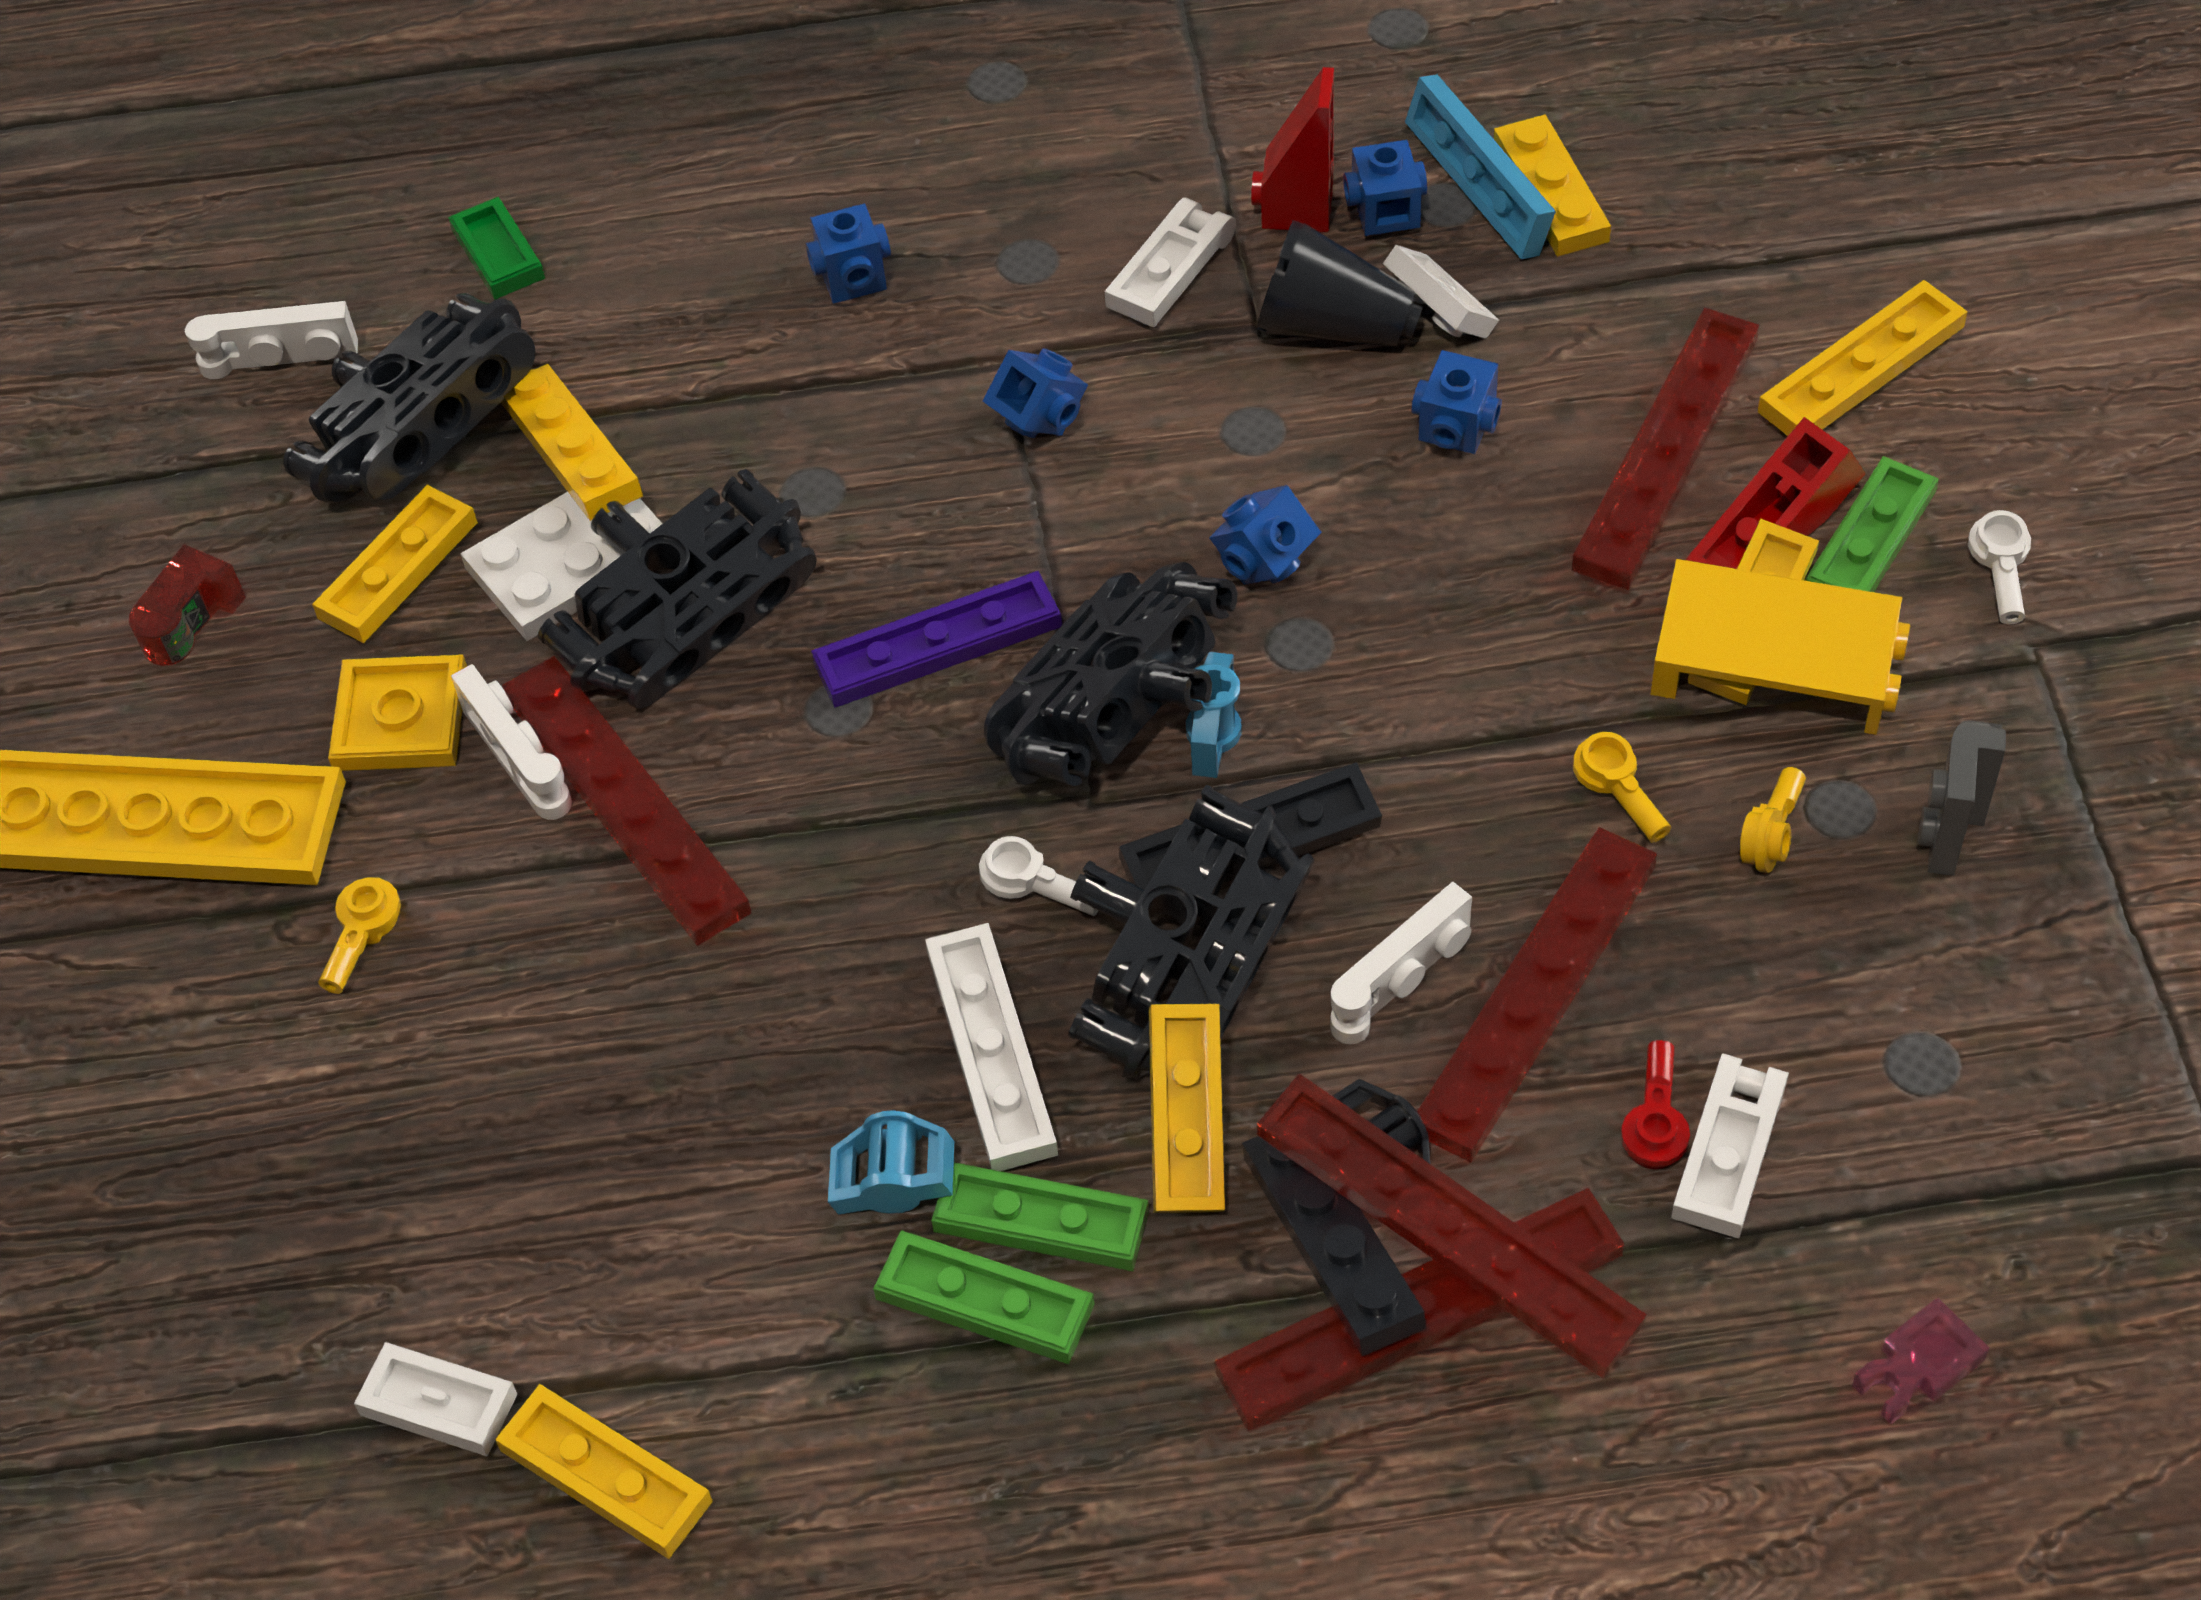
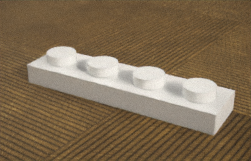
[925,923,1058,1171]

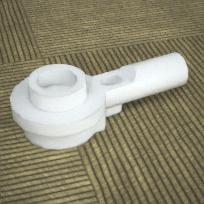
[1968,510,2031,625]
[979,836,1098,916]

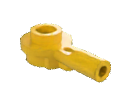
[1573,732,1671,843]
[1740,767,1806,873]
[318,877,401,994]

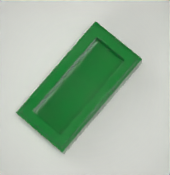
[448,196,546,300]

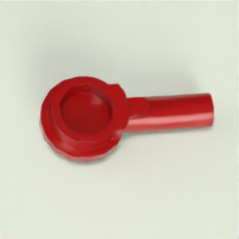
[1621,1040,1690,1169]

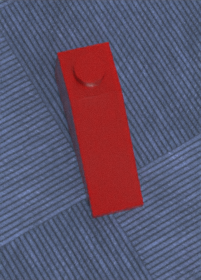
[1251,67,1334,232]
[1686,417,1866,569]

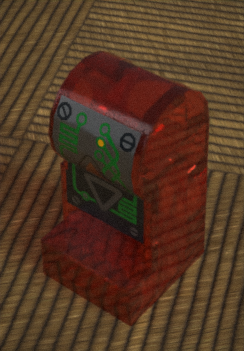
[129,544,246,666]

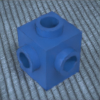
[1343,140,1427,236]
[805,203,891,304]
[982,349,1088,438]
[1411,350,1502,454]
[1209,485,1322,585]

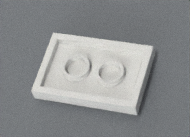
[460,492,663,641]

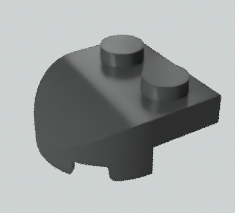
[1918,720,2006,876]

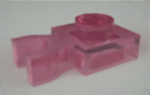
[1852,1297,1990,1424]

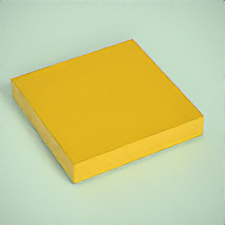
[328,655,467,771]

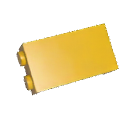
[1650,559,1910,735]

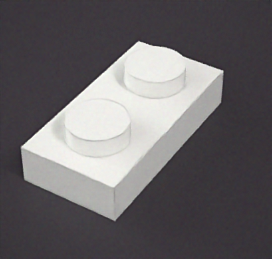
[1383,245,1499,338]
[354,1342,517,1456]

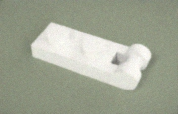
[1105,197,1236,327]
[185,301,358,380]
[451,664,572,820]
[1330,881,1472,1044]
[1671,1053,1789,1239]

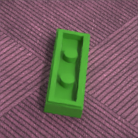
[1805,456,1939,592]
[931,1162,1149,1271]
[873,1230,1095,1364]

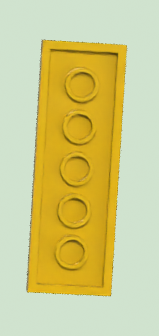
[0,750,346,885]

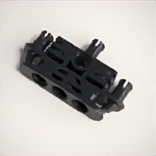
[283,293,535,502]
[538,469,817,709]
[984,562,1238,786]
[1068,785,1314,1078]

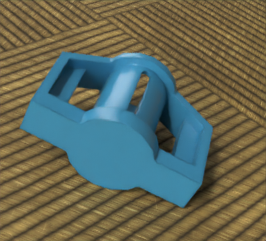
[1186,652,1241,778]
[828,1110,955,1215]

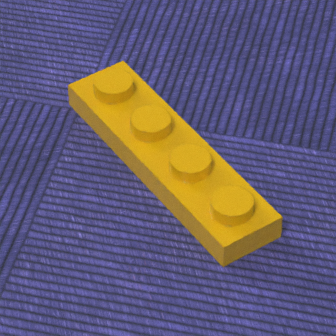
[1757,280,1968,436]
[501,364,643,521]

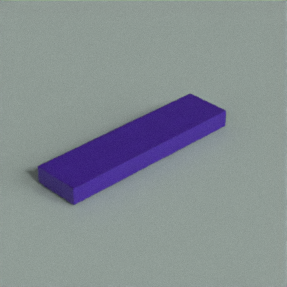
[811,571,1062,708]

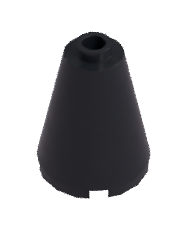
[1256,220,1423,347]

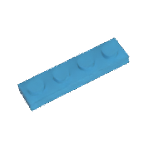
[1405,74,1556,259]

